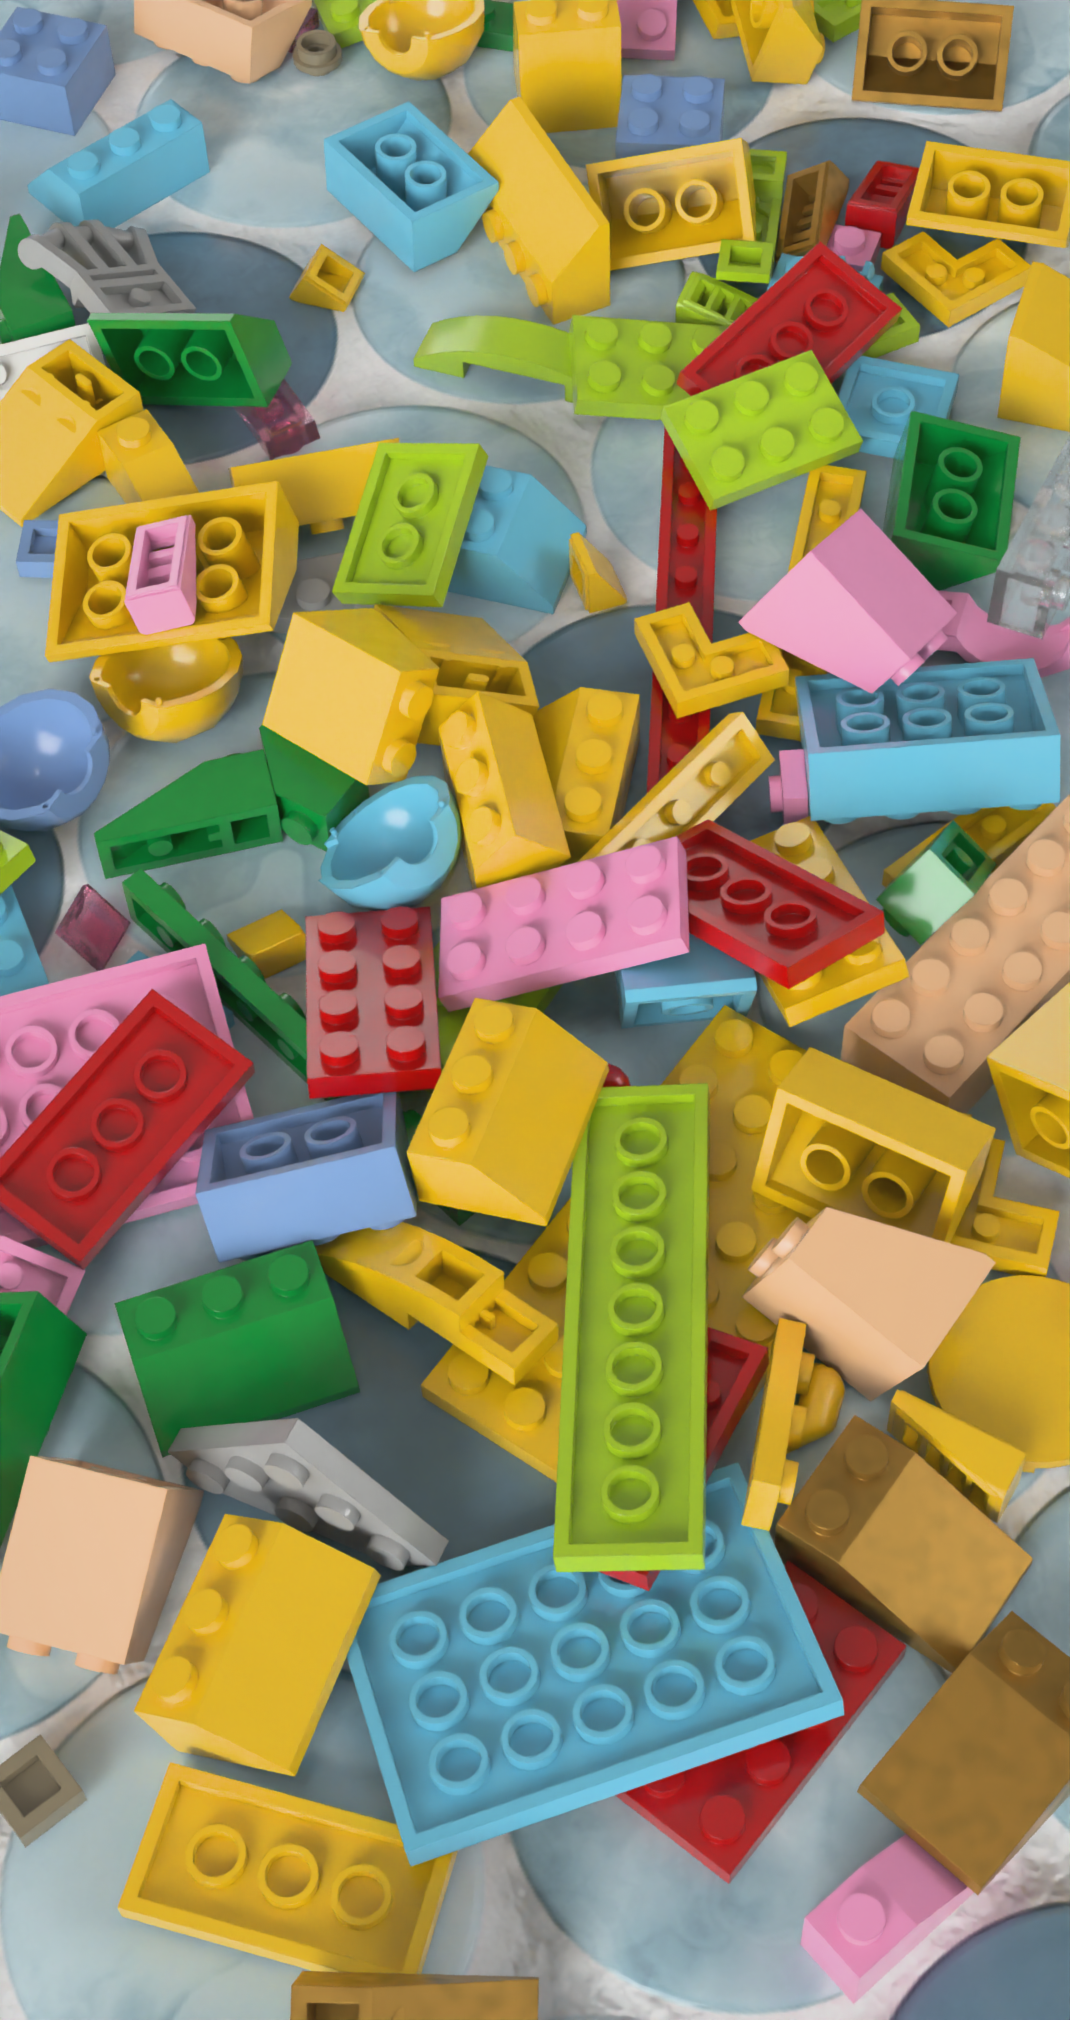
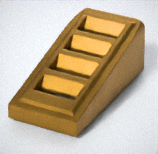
[775,160,850,263]

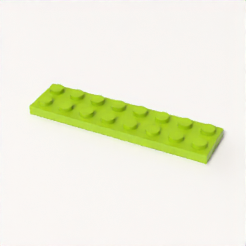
[553,1083,710,1572]

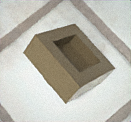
[0,1734,87,1848]

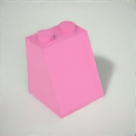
[738,509,958,694]

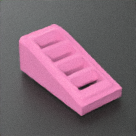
[124,515,197,635]

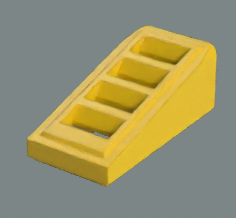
[887,1389,1027,1523]

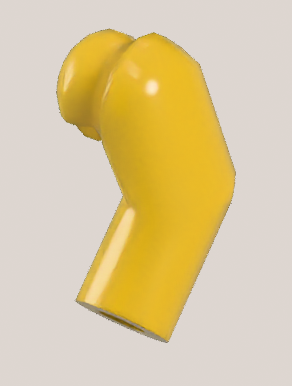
[787,1363,845,1454]

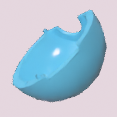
[318,775,462,911]

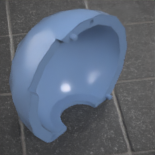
[0,689,110,831]

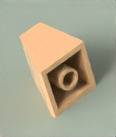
[742,1207,996,1401]
[0,1456,204,1674]

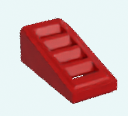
[845,160,919,249]

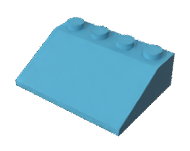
[795,658,1061,824]

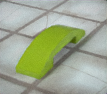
[716,149,787,283]
[413,315,573,403]

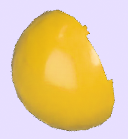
[359,0,485,81]
[89,637,243,743]

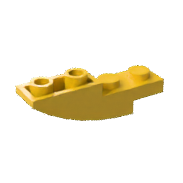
[315,1222,559,1385]

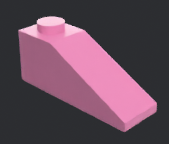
[800,1834,1019,2004]

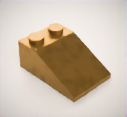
[774,1415,1033,1673]
[857,1611,1070,1895]

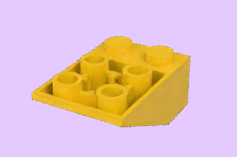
[0,339,144,527]
[373,604,540,746]

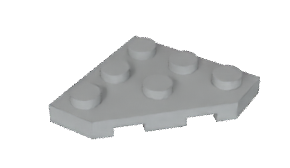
[168,1418,449,1570]

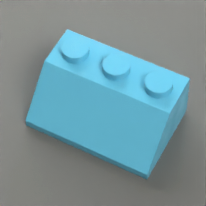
[27,99,210,228]
[324,101,499,272]

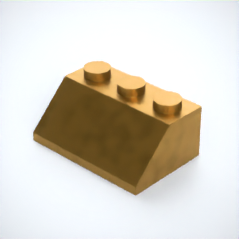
[852,0,1014,112]

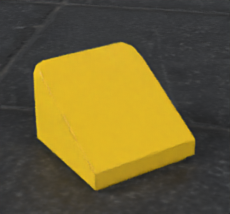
[289,244,365,312]
[569,532,627,614]
[226,909,306,979]

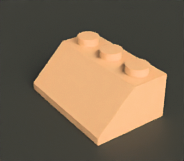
[134,0,312,84]

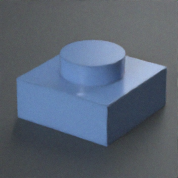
[16,520,58,578]

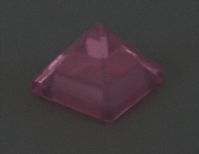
[55,884,131,971]

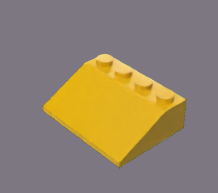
[45,481,299,663]

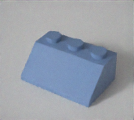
[195,1092,417,1263]

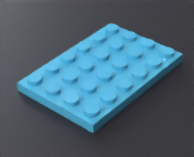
[347,1462,844,1867]

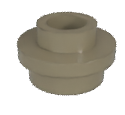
[293,30,342,76]

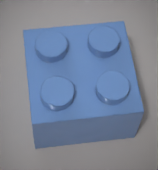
[0,7,116,136]
[615,74,725,159]

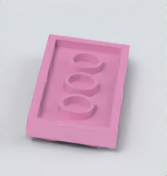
[438,836,690,1012]

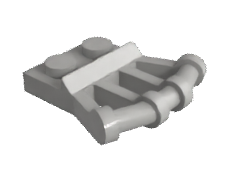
[17,219,196,314]

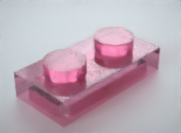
[233,379,320,460]

